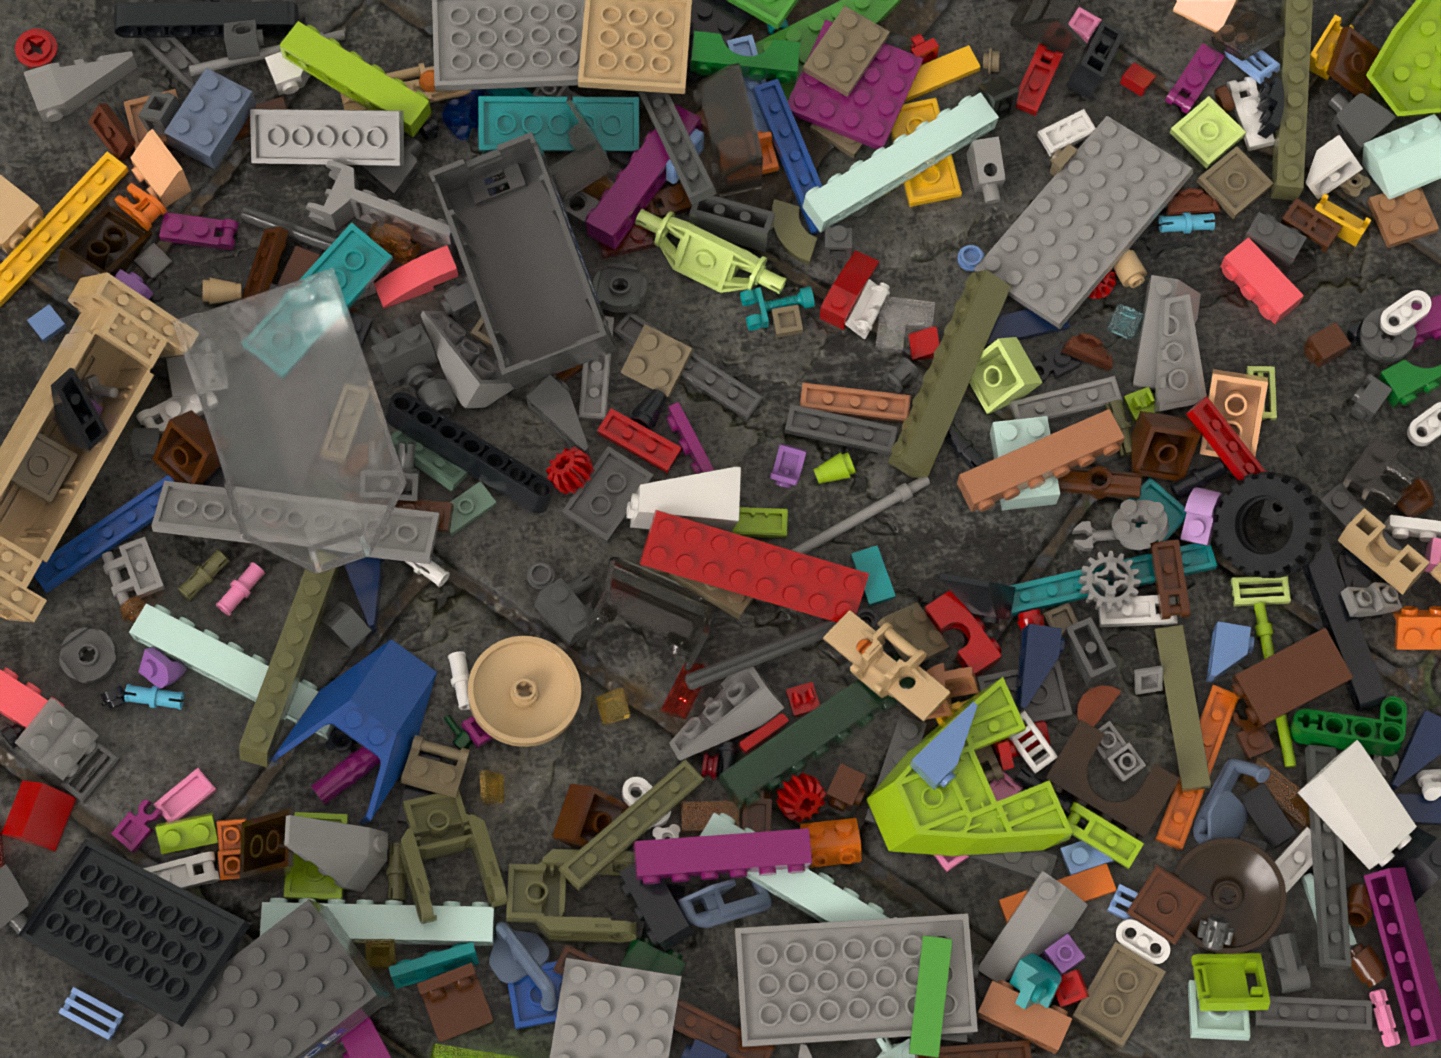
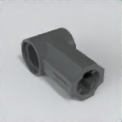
[1269,933,1310,994]

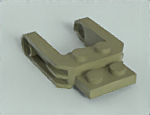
[399,790,507,924]
[506,849,637,943]

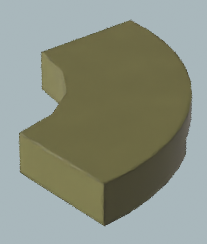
[772,199,817,265]

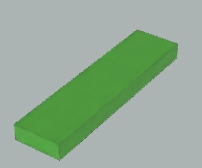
[909,935,952,1058]

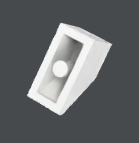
[265,52,310,96]
[1306,135,1363,200]

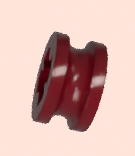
[701,753,719,780]

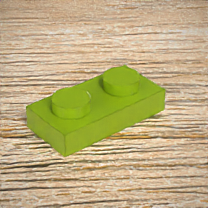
[155,813,218,854]

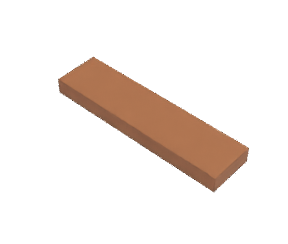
[800,383,911,423]

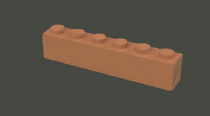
[957,409,1125,512]

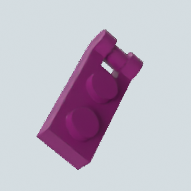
[1165,43,1225,114]
[159,212,239,250]

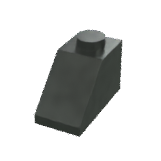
[977,76,1019,121]

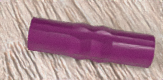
[311,746,380,805]

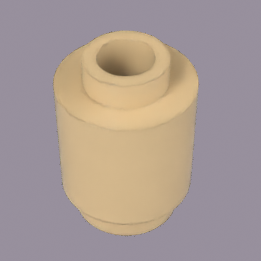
[1113,248,1147,288]

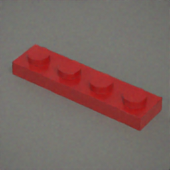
[1186,396,1266,481]

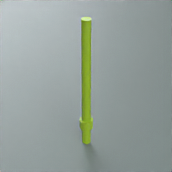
[1254,602,1296,768]

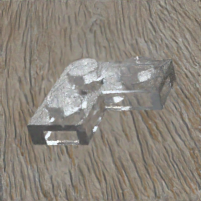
[875,296,935,353]

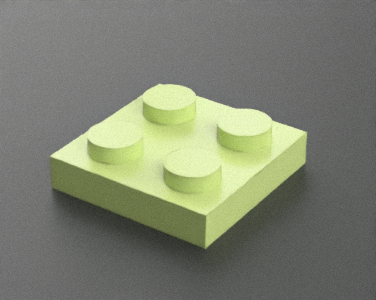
[1170,96,1246,169]

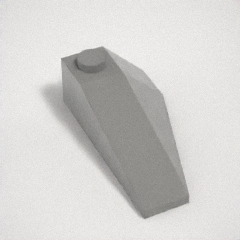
[24,51,138,123]
[1132,275,1201,390]
[421,311,514,408]
[669,666,784,761]
[284,815,388,892]
[978,871,1088,983]

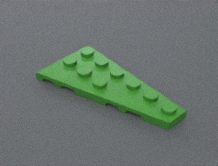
[755,0,902,102]

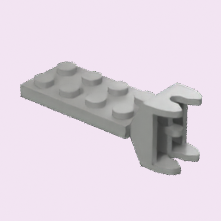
[306,161,457,256]

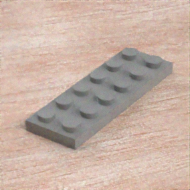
[250,109,404,166]

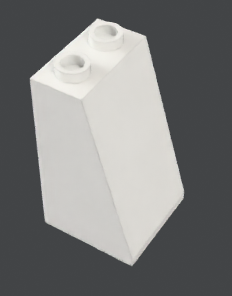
[626,467,741,532]
[1298,740,1417,870]

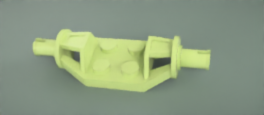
[635,209,787,294]

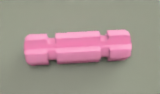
[1369,989,1401,1047]

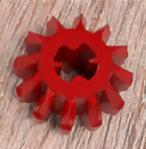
[546,447,595,495]
[776,772,826,823]

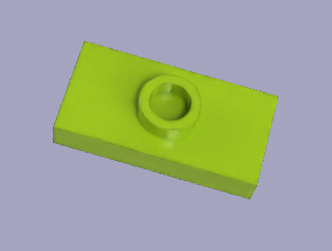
[732,507,788,538]

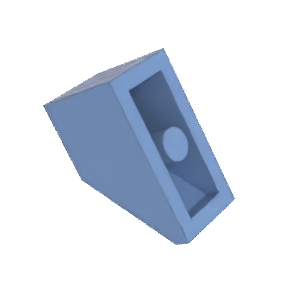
[1206,621,1254,683]

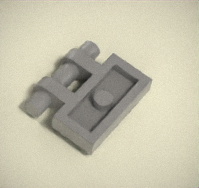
[102,536,165,606]

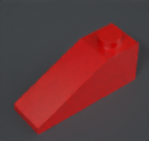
[819,250,879,330]

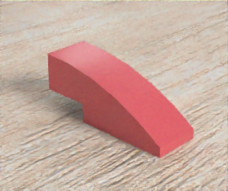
[374,245,459,309]

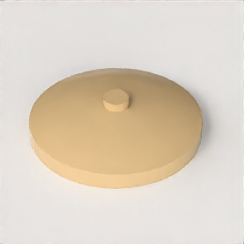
[468,636,581,747]

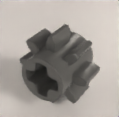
[1197,914,1234,950]

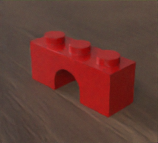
[924,590,1002,678]

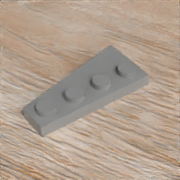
[1154,294,1207,412]

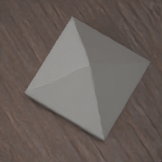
[134,243,172,279]
[1134,665,1163,695]

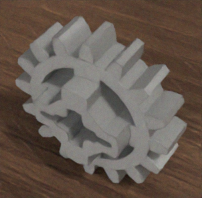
[1078,551,1141,613]

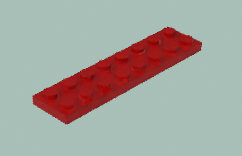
[639,509,869,623]

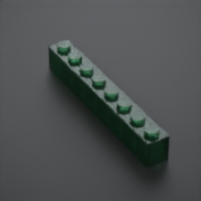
[718,652,916,808]

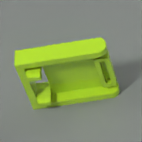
[1191,953,1270,1011]

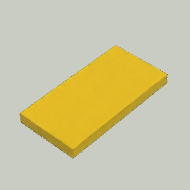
[890,98,962,207]

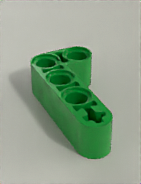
[1290,696,1407,757]

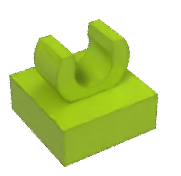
[1123,387,1160,423]

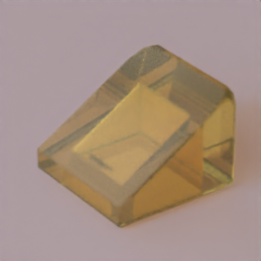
[596,687,630,725]
[480,770,505,804]
[365,939,397,967]

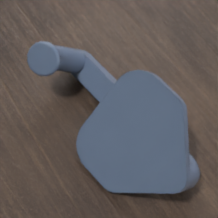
[1193,758,1270,844]
[677,879,772,928]
[489,921,558,1011]

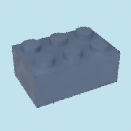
[164,68,256,169]

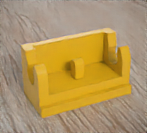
[1309,15,1354,80]
[1315,193,1371,247]

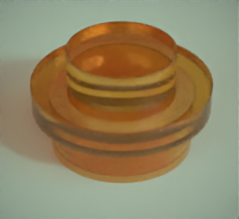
[120,596,147,622]

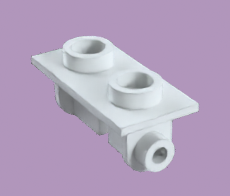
[845,279,890,339]

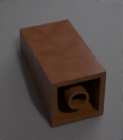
[1231,628,1353,728]

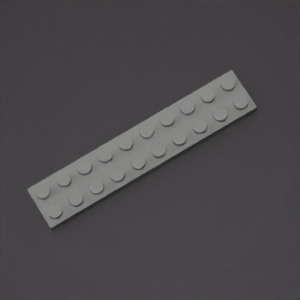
[152,481,440,564]

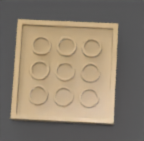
[578,0,692,94]

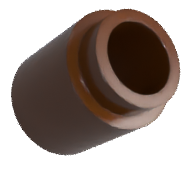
[1346,884,1373,927]
[1350,943,1388,988]

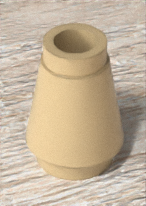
[202,277,241,304]

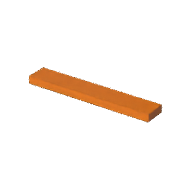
[1155,685,1238,850]

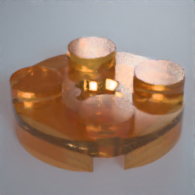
[367,222,421,264]

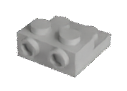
[15,698,99,780]

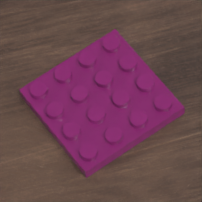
[788,20,923,150]

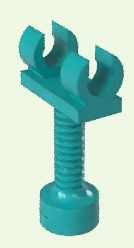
[740,286,815,331]

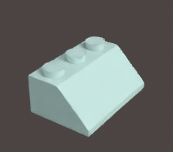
[1362,114,1441,200]

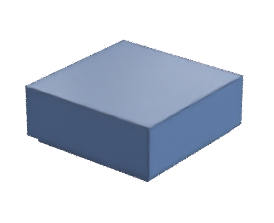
[27,304,67,343]

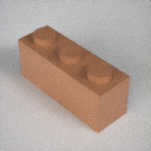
[976,980,1072,1054]

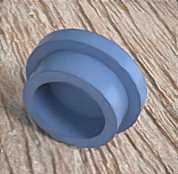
[957,245,984,271]

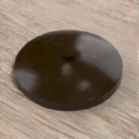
[1173,837,1286,954]

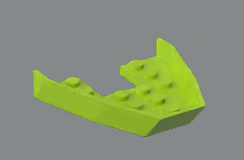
[1366,0,1441,117]
[866,677,1073,856]

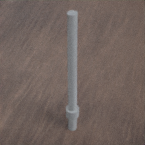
[188,30,346,76]
[791,477,930,554]

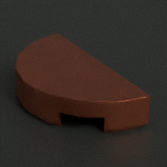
[1166,188,1220,216]
[1061,333,1113,371]
[1076,685,1122,727]

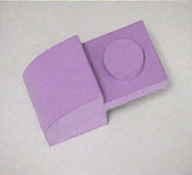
[1181,487,1223,546]

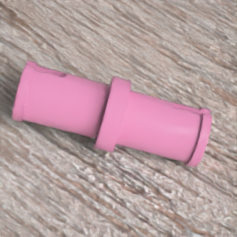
[216,562,265,616]

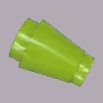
[814,452,856,484]

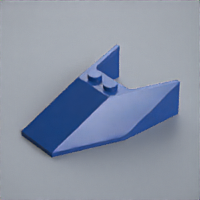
[271,639,437,826]

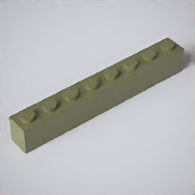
[1271,0,1313,201]
[888,270,1011,478]
[239,550,339,768]

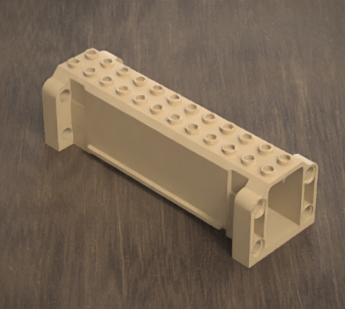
[0,273,199,622]

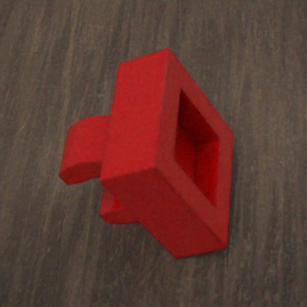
[910,34,939,65]
[785,682,821,718]
[1056,969,1090,1007]

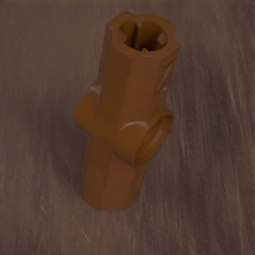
[1058,466,1142,499]

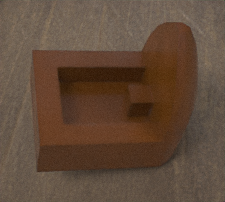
[1391,478,1435,518]

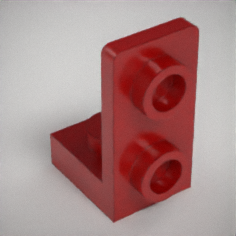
[992,720,1051,771]

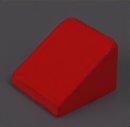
[1120,62,1156,97]
[908,326,940,361]

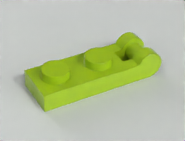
[1067,802,1144,869]

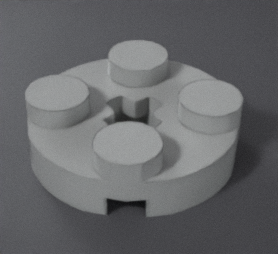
[1112,499,1169,550]

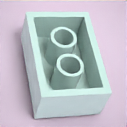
[990,416,1060,510]

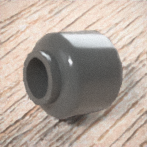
[417,378,457,417]

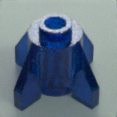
[442,90,485,140]

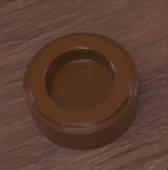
[1214,85,1235,113]

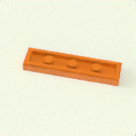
[998,863,1117,923]

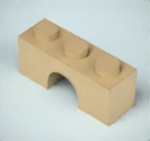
[1338,508,1430,595]

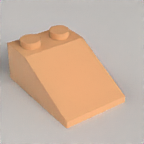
[1199,369,1268,457]

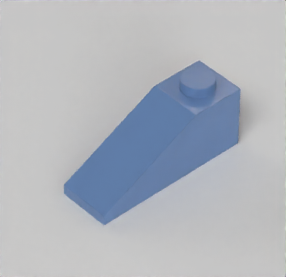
[910,701,978,790]

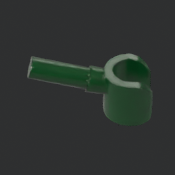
[444,715,472,750]

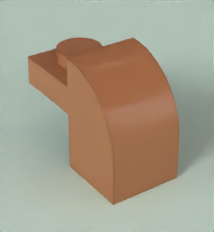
[926,663,979,719]

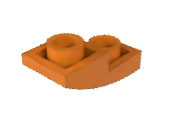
[216,818,247,880]

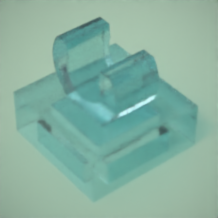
[1107,303,1143,340]

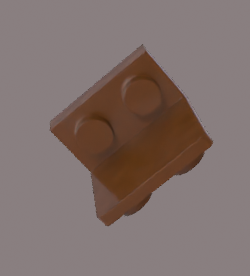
[417,963,493,1042]

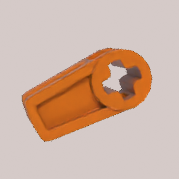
[114,183,167,231]

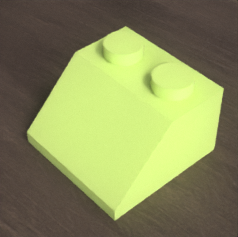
[969,337,1043,414]

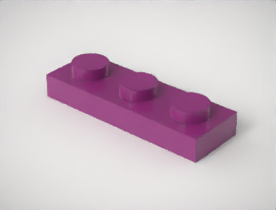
[666,402,714,474]

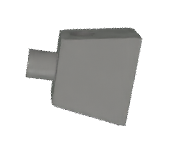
[966,136,1005,204]

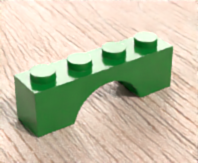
[690,31,800,84]
[1377,359,1441,408]

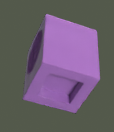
[1041,934,1085,975]

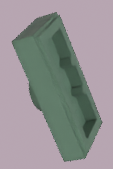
[449,481,497,536]

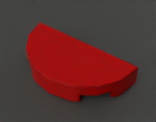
[739,714,789,754]

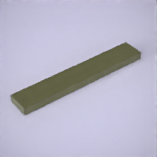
[1155,625,1211,792]
[559,759,705,891]

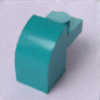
[1009,953,1062,1010]

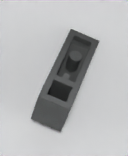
[527,375,590,456]

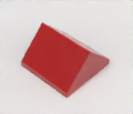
[1,781,76,852]

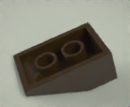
[57,205,153,283]
[240,808,295,883]

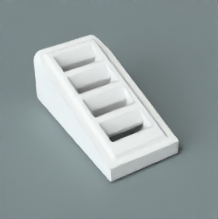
[1009,711,1058,773]

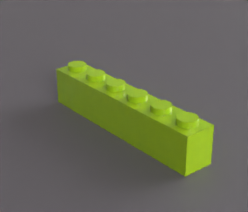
[279,21,432,137]

